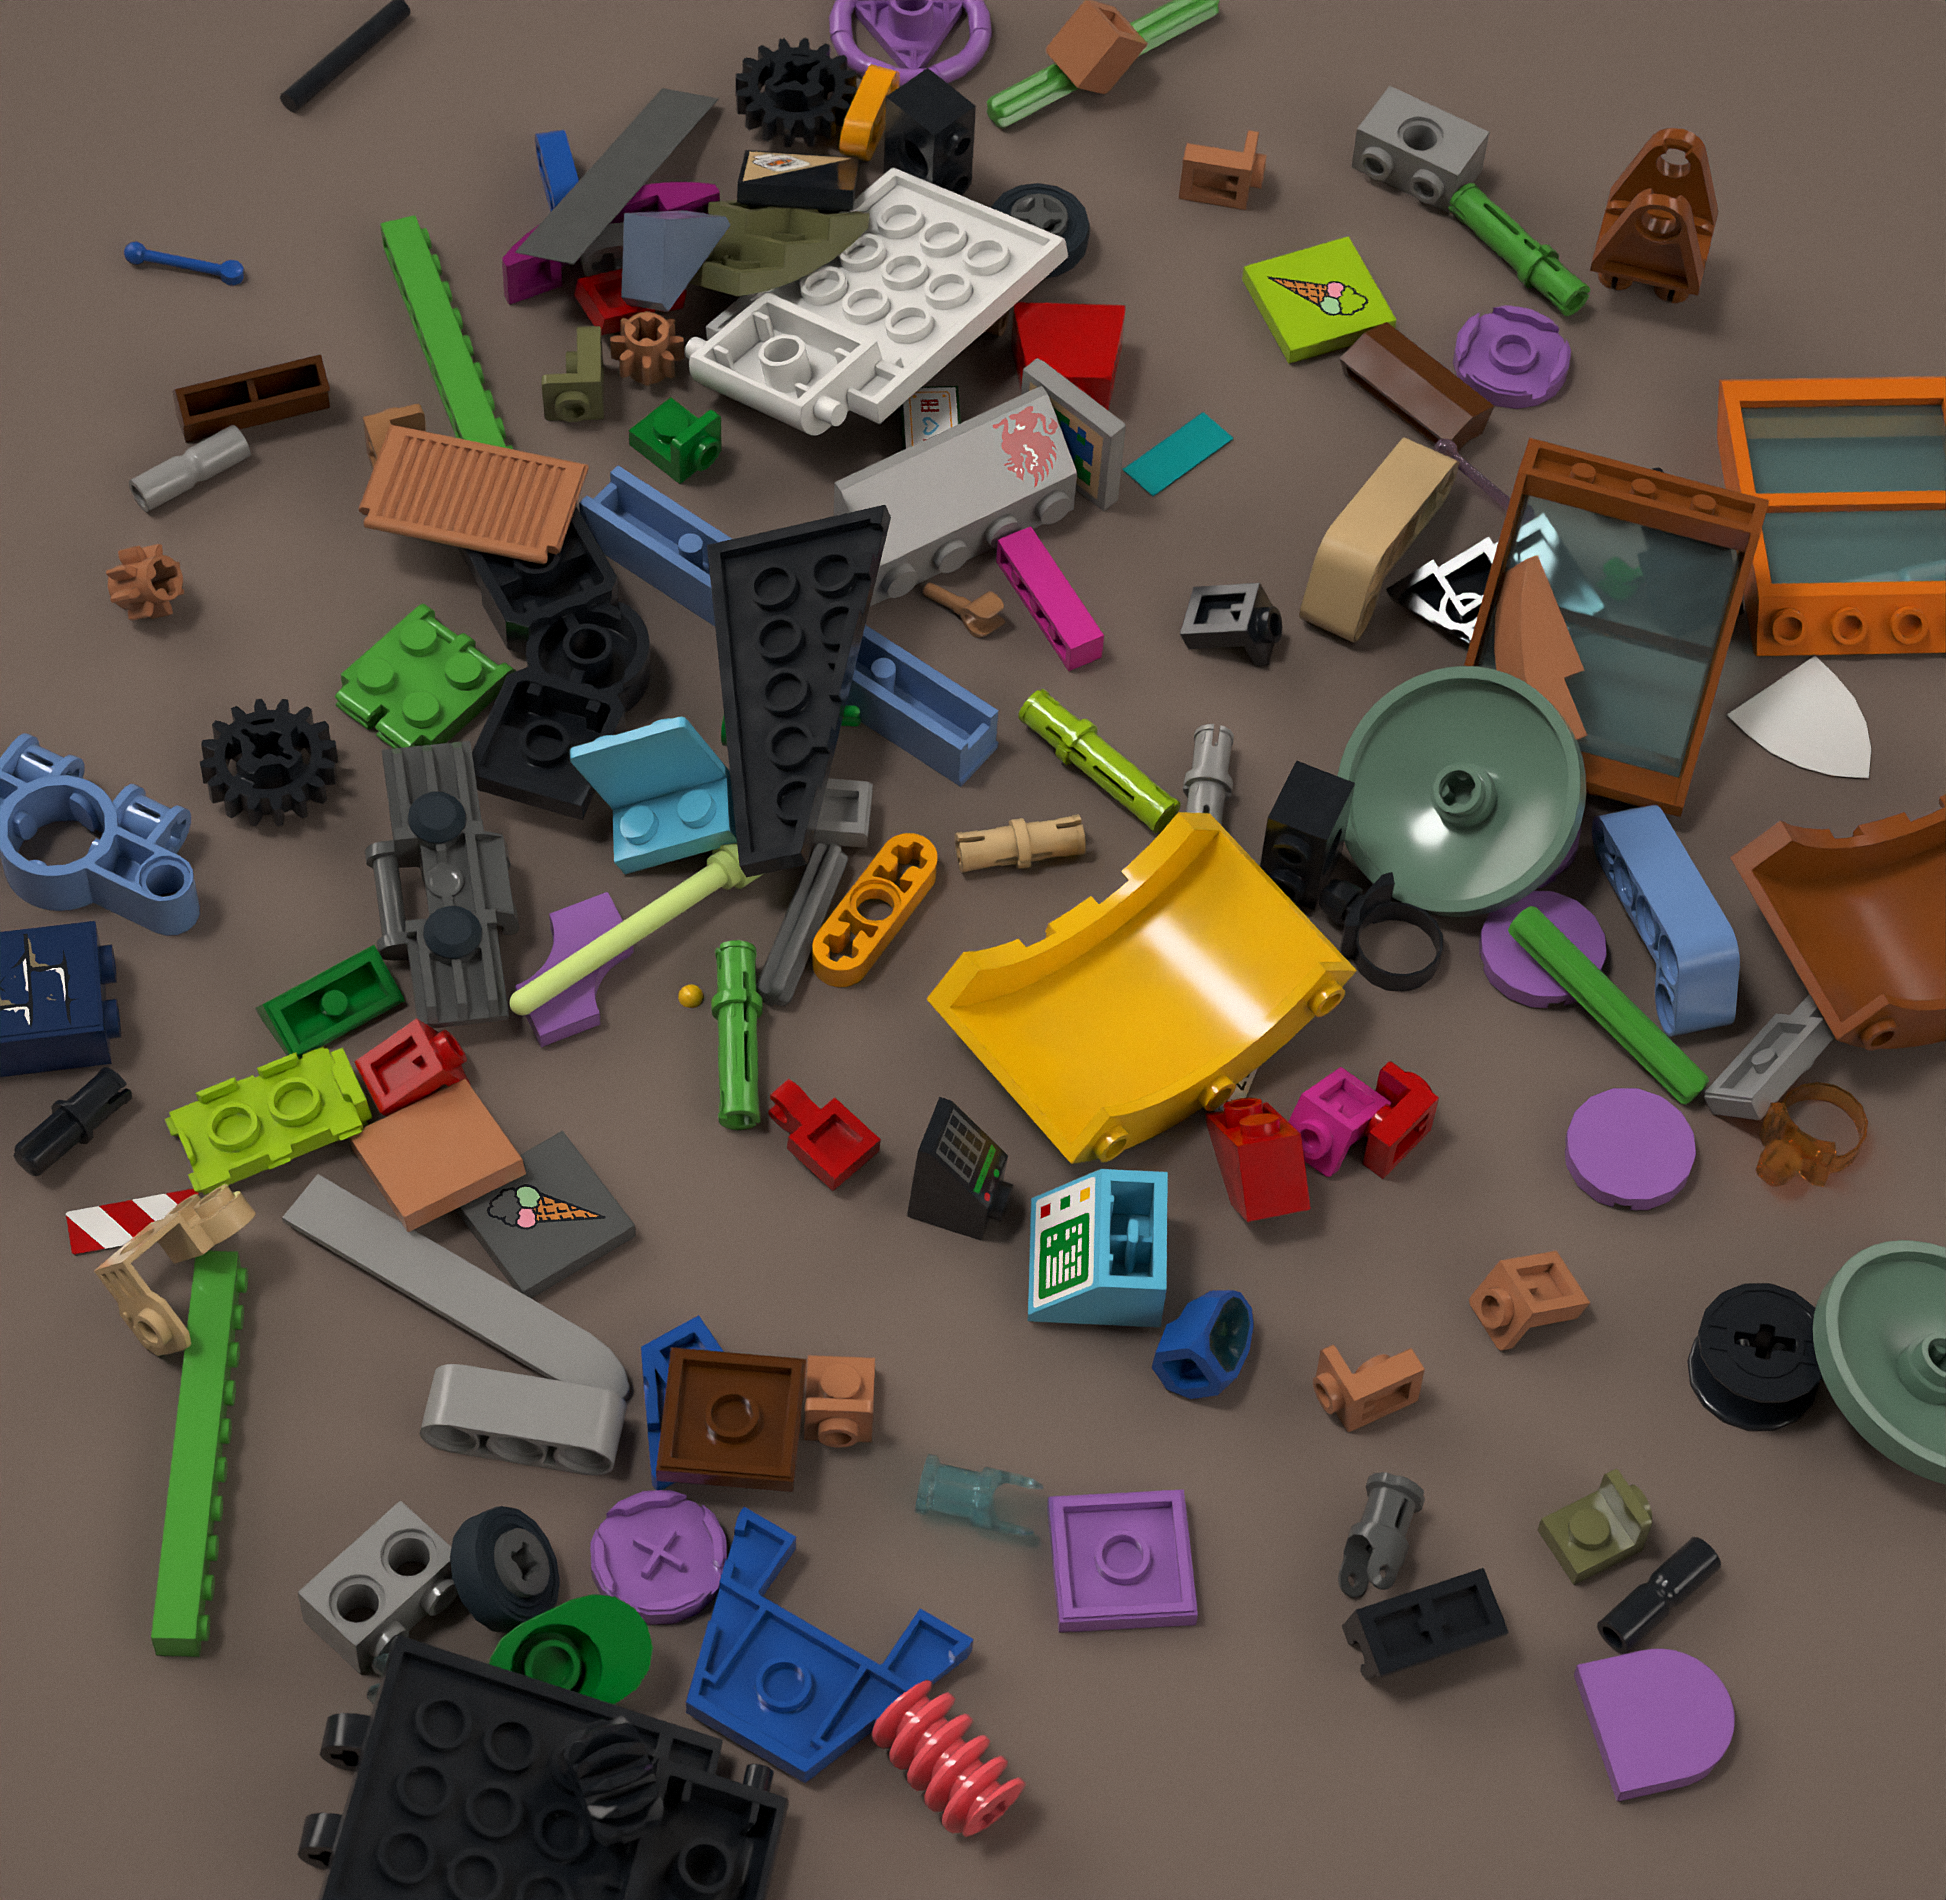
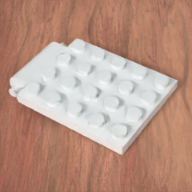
[685,167,1068,435]

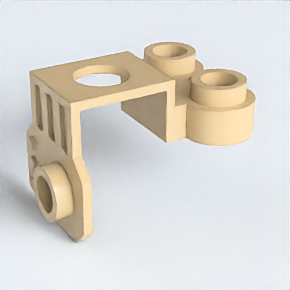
[94,1184,256,1356]

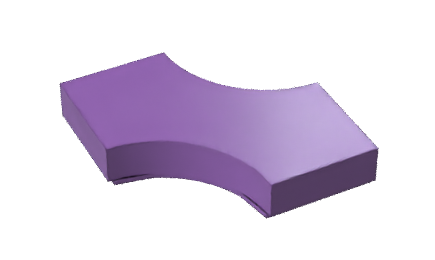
[515,892,634,1047]

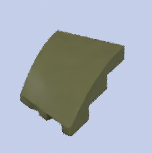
[689,200,869,296]

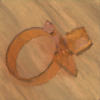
[1755,1082,1868,1187]

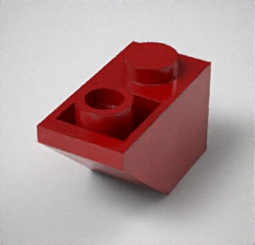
[1205,1098,1311,1222]

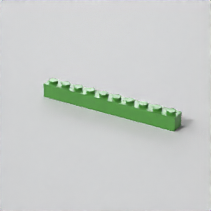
[380,215,513,449]
[151,1251,248,1657]

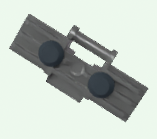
[365,741,519,1028]

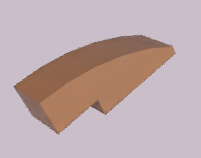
[1494,555,1587,741]

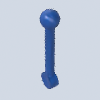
[124,242,244,285]

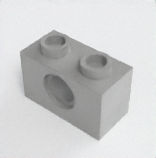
[1351,86,1490,214]

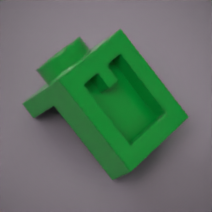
[629,397,722,484]

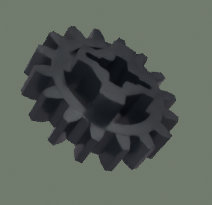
[735,38,858,147]
[200,699,338,826]

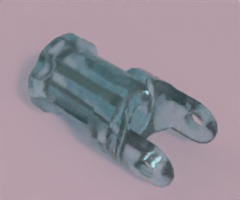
[915,1454,1044,1536]

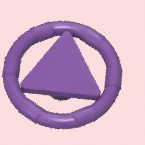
[829,0,992,87]

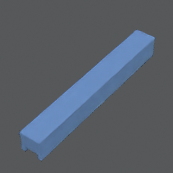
[579,465,999,787]

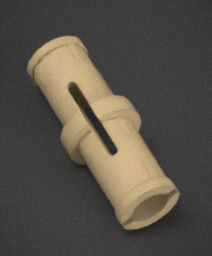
[954,814,1086,873]

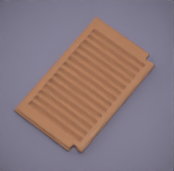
[359,424,589,565]

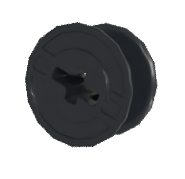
[1687,1283,1823,1431]

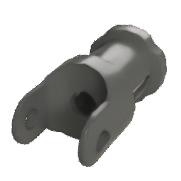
[1338,1472,1425,1598]

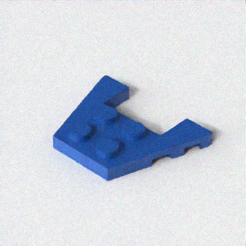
[686,1507,973,1783]

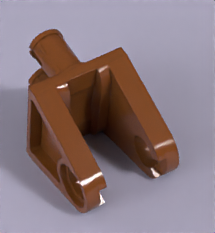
[1590,128,1719,303]

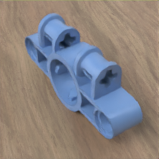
[0,733,200,936]

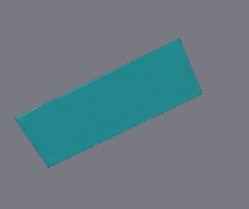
[1122,412,1234,496]

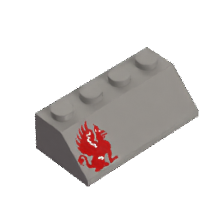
[834,385,1077,607]

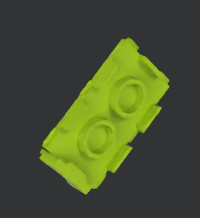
[165,1047,372,1195]

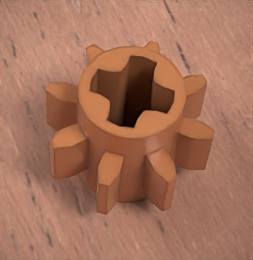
[610,311,684,386]
[106,544,184,621]

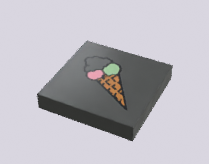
[455,1130,636,1298]

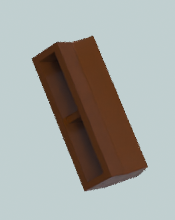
[1340,322,1494,458]
[172,354,330,443]

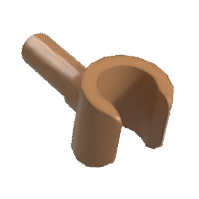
[923,582,1005,638]

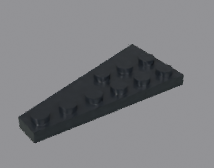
[707,505,891,878]

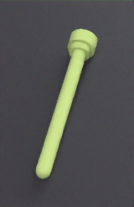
[509,843,763,1016]

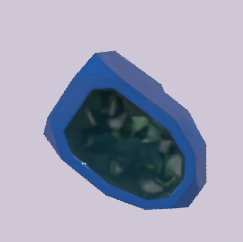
[1152,1290,1254,1399]

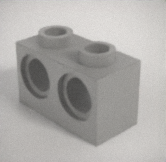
[298,1500,458,1675]

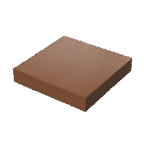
[349,1079,526,1232]

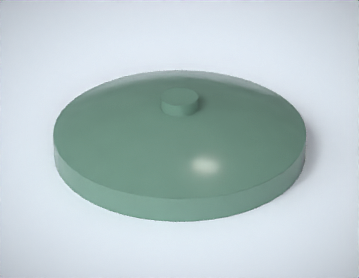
[1337,666,1586,917]
[1813,1240,1946,1484]

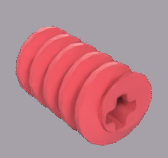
[872,1680,1026,1837]

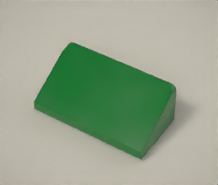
[255,944,405,1059]

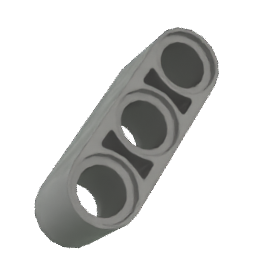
[419,1364,627,1475]

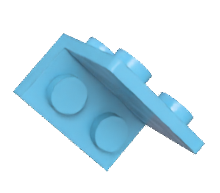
[570,717,737,874]

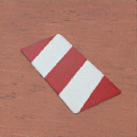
[66,1188,199,1255]

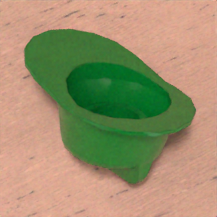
[489,1594,653,1704]

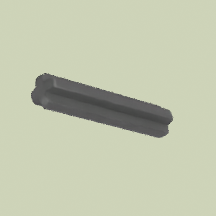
[756,842,848,1006]

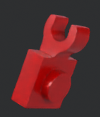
[768,1079,881,1191]

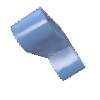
[1592,805,1740,1037]

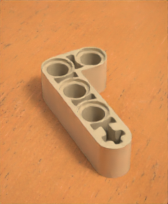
[1299,438,1459,643]

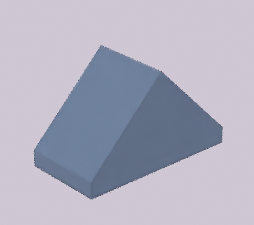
[622,211,731,312]

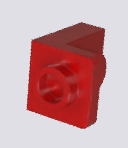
[354,1018,471,1117]
[1363,1061,1439,1180]

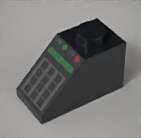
[907,1097,1014,1240]

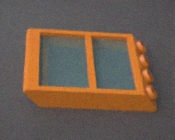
[1717,376,1946,656]

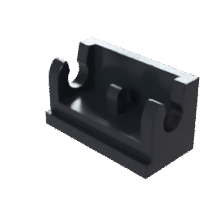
[1342,1568,1509,1680]

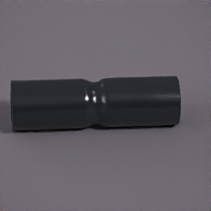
[1597,1537,1721,1654]

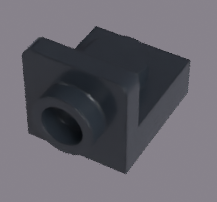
[1180,582,1282,666]

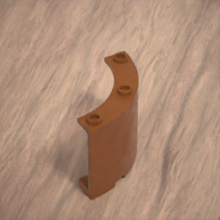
[1730,794,1946,1051]

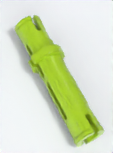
[1018,689,1181,833]

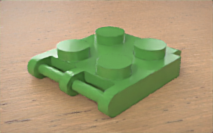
[335,604,516,749]

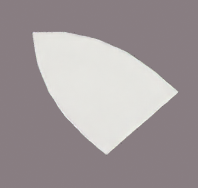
[1727,656,1871,779]

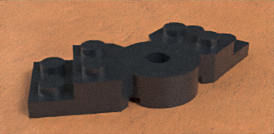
[457,507,651,821]

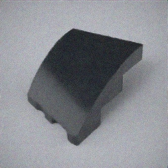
[1386,514,1608,658]

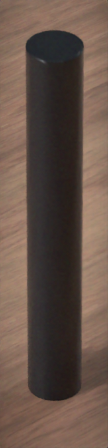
[280,0,411,112]

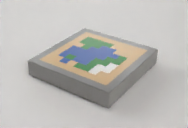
[1021,358,1126,511]

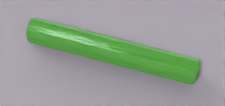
[1508,906,1709,1104]

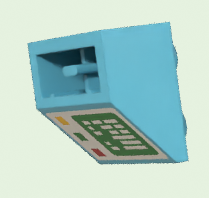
[1027,1169,1168,1327]

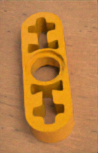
[812,833,938,987]

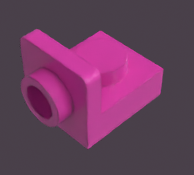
[1288,1067,1392,1177]

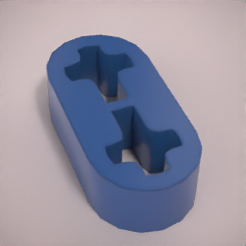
[535,129,579,213]

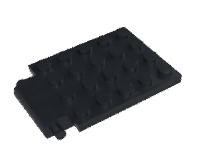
[318,1635,789,1900]

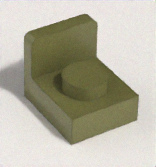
[542,326,604,422]
[1537,1469,1652,1585]

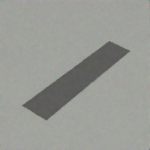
[515,88,719,264]

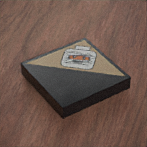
[737,150,859,212]

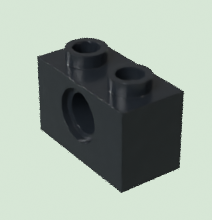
[883,68,976,196]
[1260,760,1355,910]

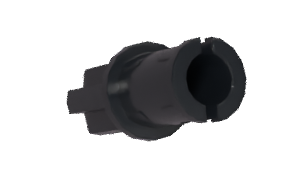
[13,1067,132,1176]

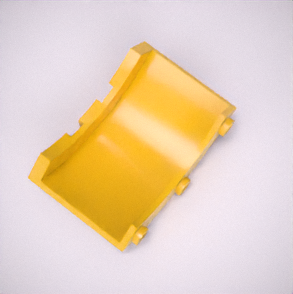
[926,812,1357,1164]

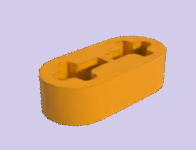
[839,64,900,161]

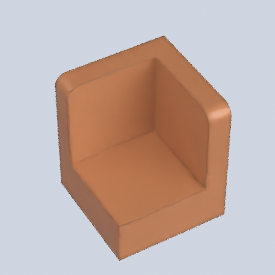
[1046,0,1148,94]

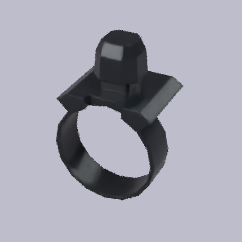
[1319,872,1443,992]

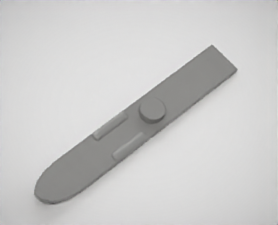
[282,1174,630,1400]

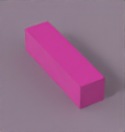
[996,526,1104,671]

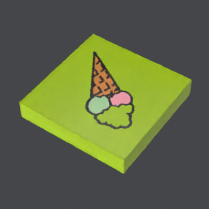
[1242,236,1396,364]

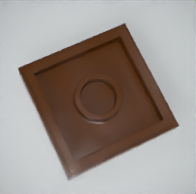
[656,1347,807,1492]

